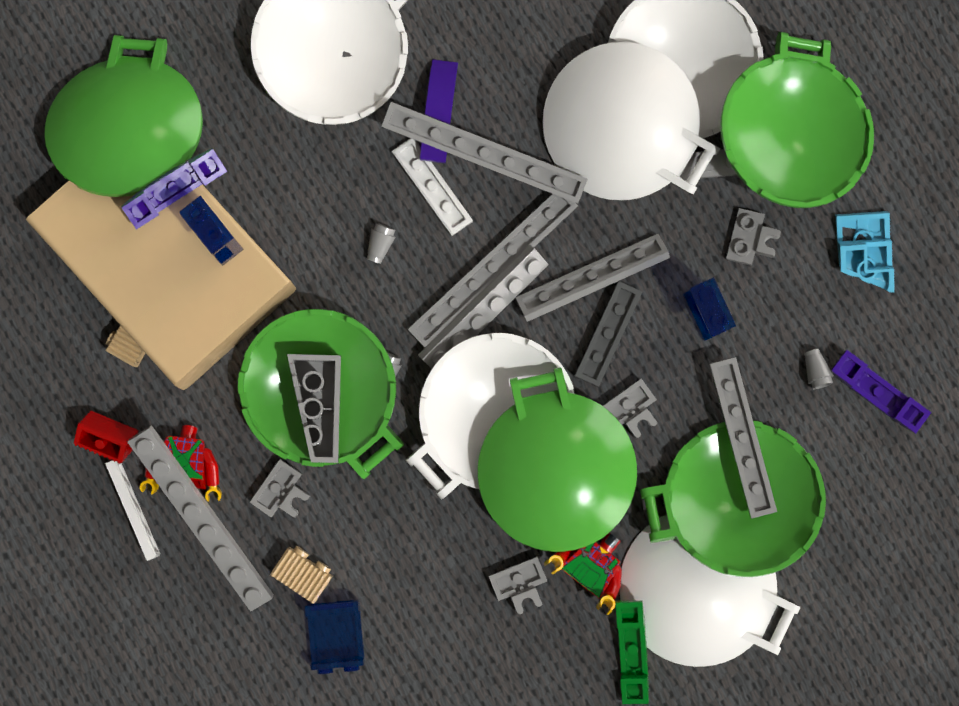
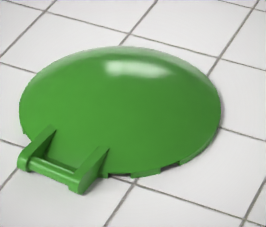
[720,32,874,208]
[45,35,203,197]
[238,309,404,479]
[478,367,637,552]
[640,421,826,577]

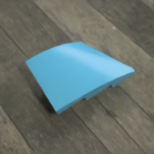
[835,211,894,292]

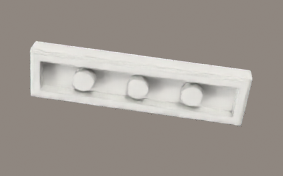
[392,138,473,236]
[105,460,160,561]

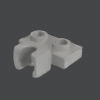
[726,208,781,266]
[603,379,657,439]
[250,459,311,518]
[489,556,547,615]

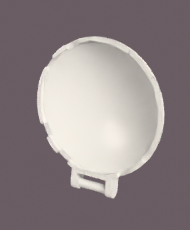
[251,0,408,125]
[608,0,764,138]
[543,42,720,200]
[406,333,574,500]
[619,514,800,667]

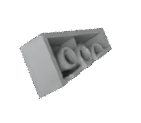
[287,354,341,463]

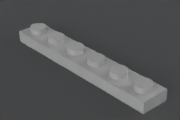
[515,234,670,322]
[418,245,549,369]
[710,357,777,518]

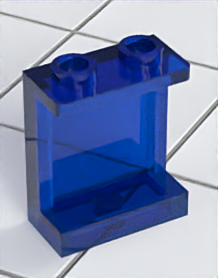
[180,195,244,266]
[683,277,736,341]
[305,599,365,674]

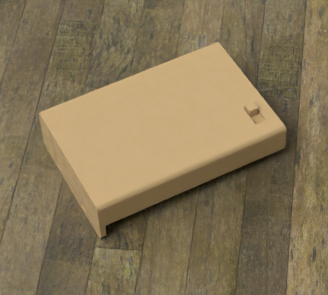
[26,181,296,390]

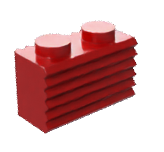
[74,410,139,464]

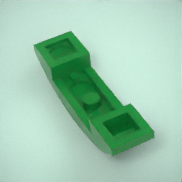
[616,600,649,704]

